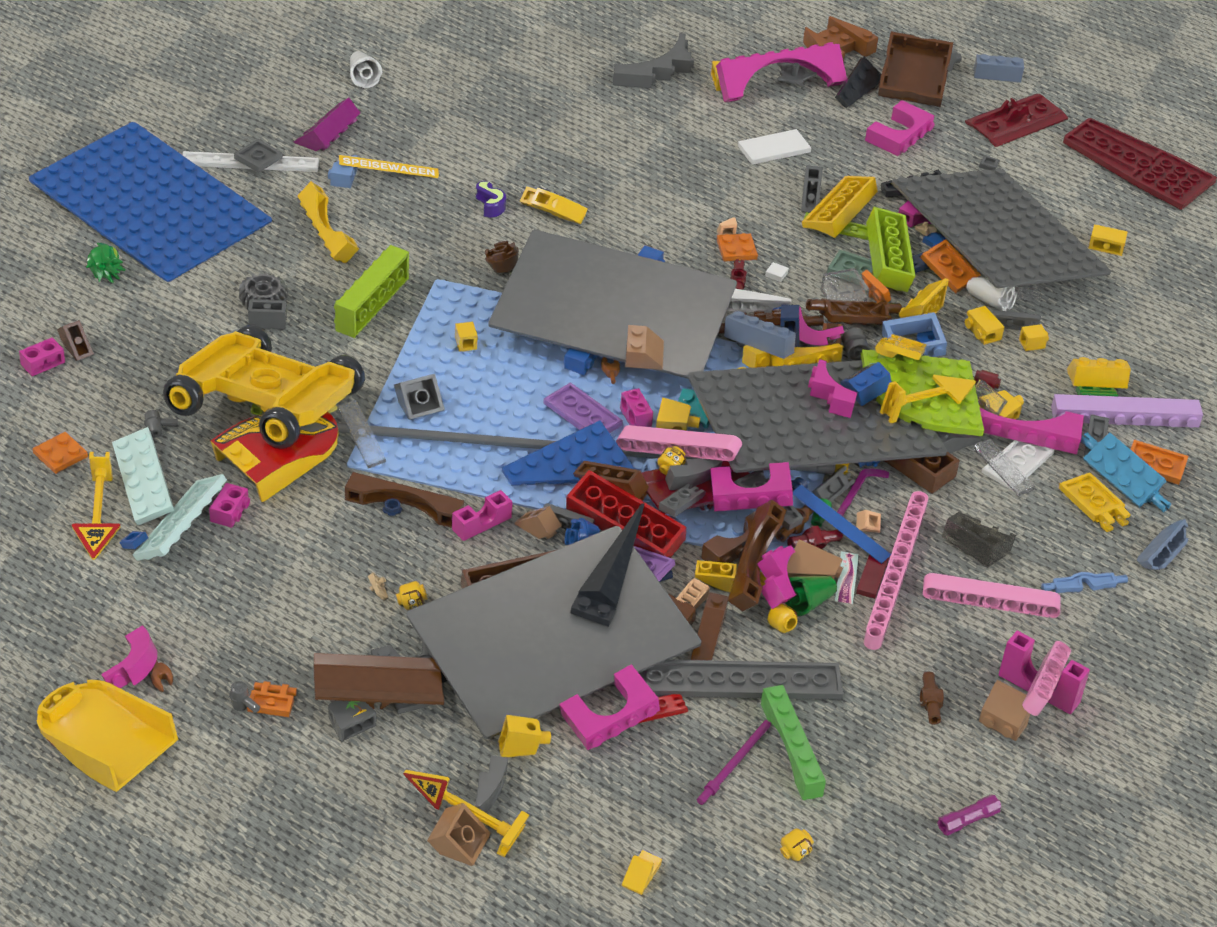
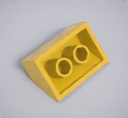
[899,278,949,318]
[1067,357,1131,389]

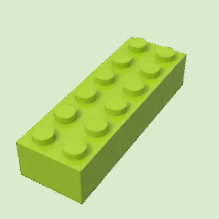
[866,207,915,292]
[334,245,409,338]

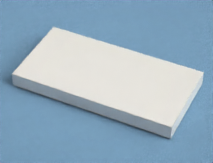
[738,129,811,165]
[982,440,1055,491]

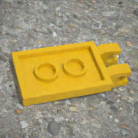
[1059,472,1130,532]

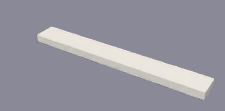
[183,151,319,172]

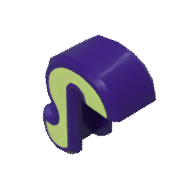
[476,181,506,218]

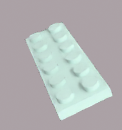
[112,427,175,525]
[133,474,227,561]

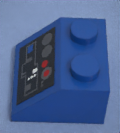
[840,362,891,406]

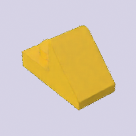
[622,850,662,895]

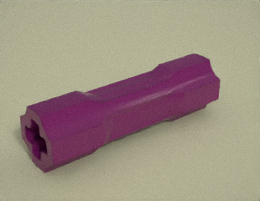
[937,794,1002,835]

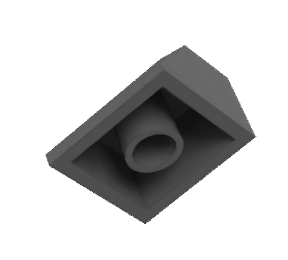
[394,374,445,419]

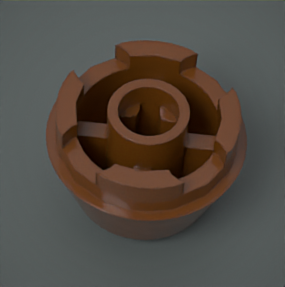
[485,241,519,273]

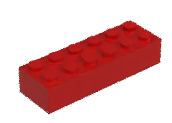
[566,470,687,558]

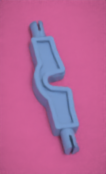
[1041,572,1128,593]

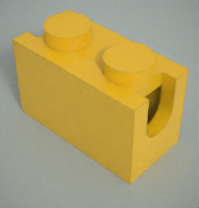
[1088,224,1128,256]
[965,306,1004,345]

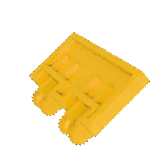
[875,334,927,360]

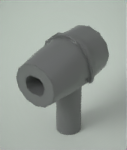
[144,410,178,438]
[229,681,260,713]

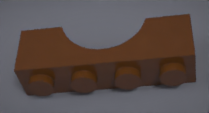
[701,511,756,563]

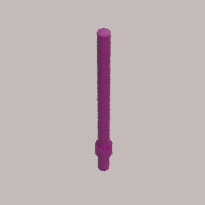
[697,720,771,805]

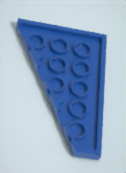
[502,420,635,486]

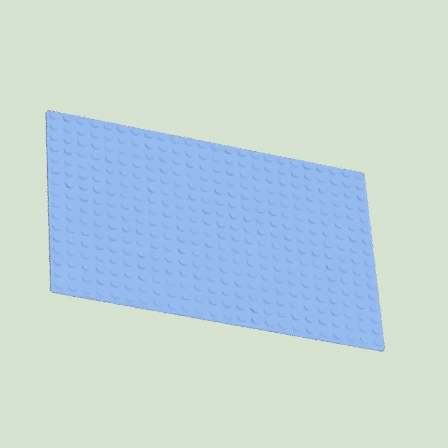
[347,279,825,561]

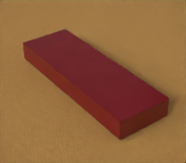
[856,554,890,599]

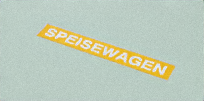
[339,155,439,178]

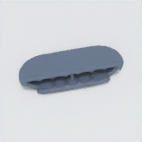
[1137,519,1189,570]

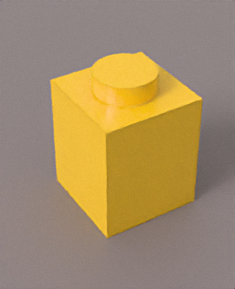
[455,322,478,352]
[1019,324,1049,351]

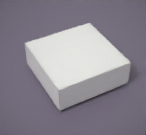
[765,262,789,282]

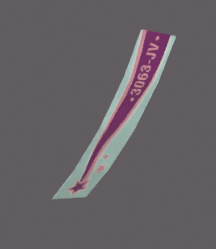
[835,551,859,604]

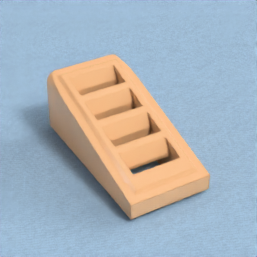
[676,578,710,610]

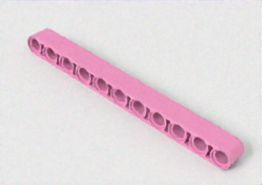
[864,491,928,650]

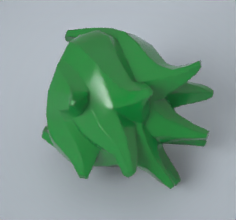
[86,243,125,283]

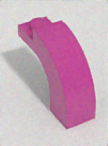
[799,308,844,346]
[101,625,157,688]

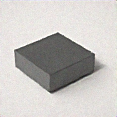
[979,155,1000,170]

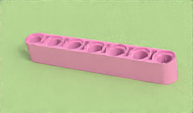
[616,425,742,461]
[923,573,1061,618]
[1022,641,1071,716]

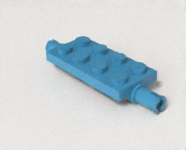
[1080,432,1171,512]

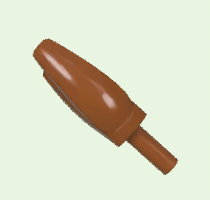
[601,357,620,384]
[150,660,173,692]

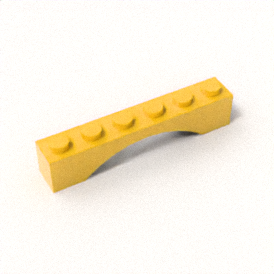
[297,181,359,263]

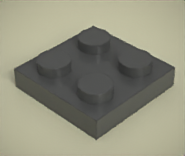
[234,139,283,173]

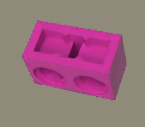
[19,337,65,376]
[620,388,653,427]
[209,483,250,528]

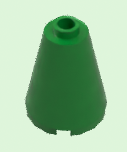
[784,576,837,617]

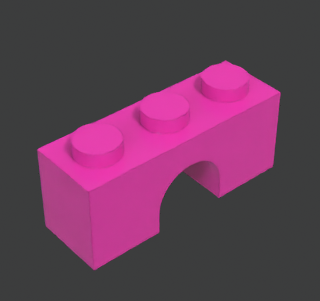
[452,490,513,541]

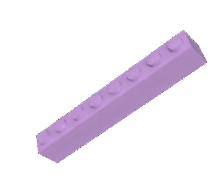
[1051,394,1203,428]

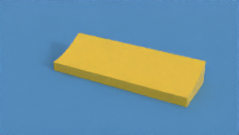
[802,176,878,238]

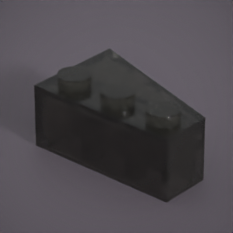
[942,512,1016,567]

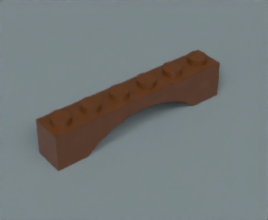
[345,472,464,528]
[727,500,787,612]

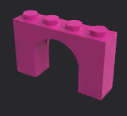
[865,100,935,156]
[711,462,793,511]
[998,630,1090,715]
[559,664,660,750]

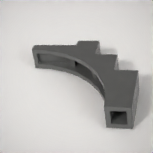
[613,33,694,88]

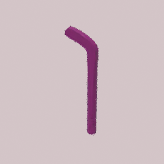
[837,469,889,516]

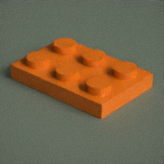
[920,239,981,294]
[1130,440,1189,485]

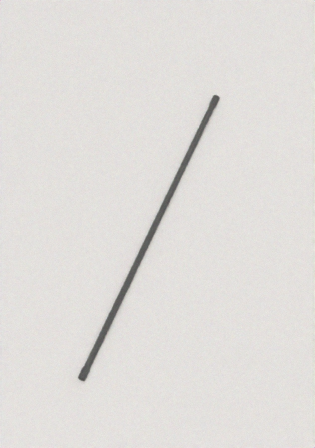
[336,422,835,474]

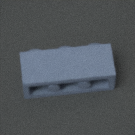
[973,54,1024,82]

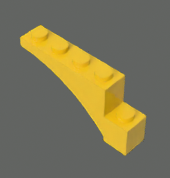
[742,343,843,368]

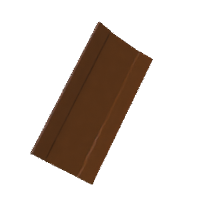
[313,653,444,710]

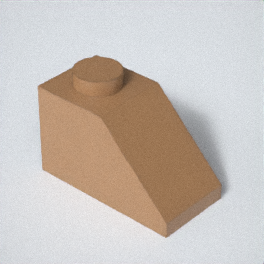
[515,506,562,539]

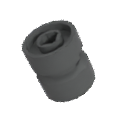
[842,328,870,361]

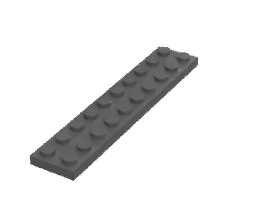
[639,660,843,700]

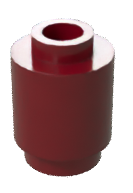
[974,370,1001,392]

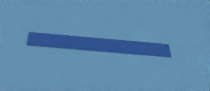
[793,485,891,564]

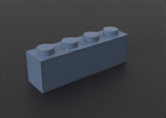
[724,311,796,359]

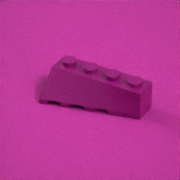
[293,97,361,151]

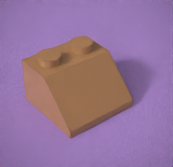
[625,325,664,370]
[979,680,1030,741]
[427,803,491,866]

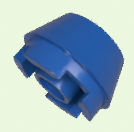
[565,518,600,545]

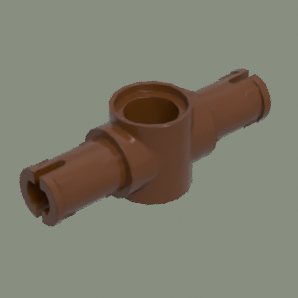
[775,505,814,542]
[920,671,944,725]

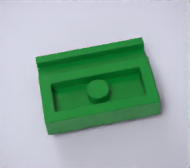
[1076,386,1118,397]

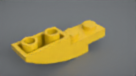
[520,187,588,224]
[695,560,766,592]

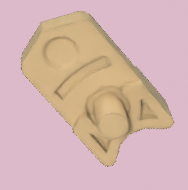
[915,222,937,236]
[368,572,388,600]

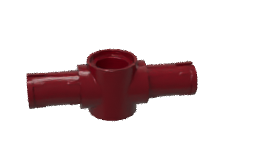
[730,259,747,290]
[787,526,843,549]

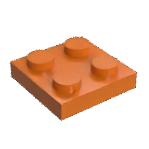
[717,233,758,261]
[32,432,88,474]

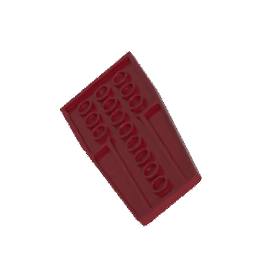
[1063,118,1217,210]

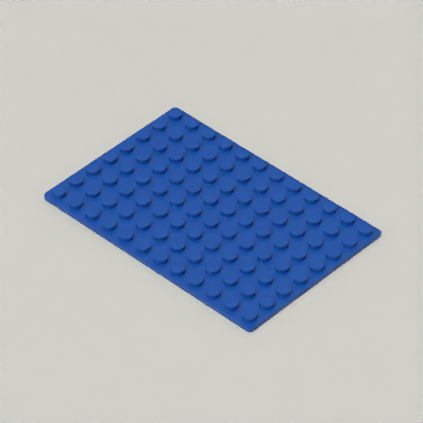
[29,122,272,282]

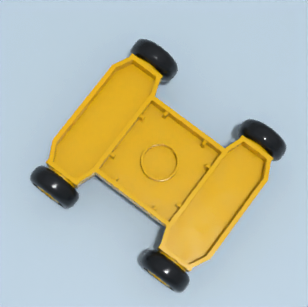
[163,325,365,449]

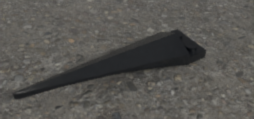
[570,502,644,627]

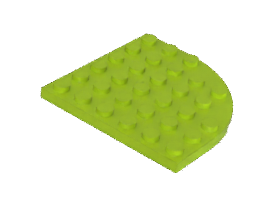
[861,349,984,436]

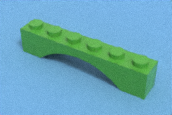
[761,685,826,800]

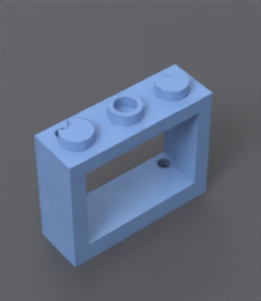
[882,312,947,357]

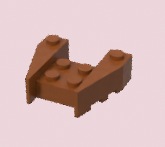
[803,16,879,63]

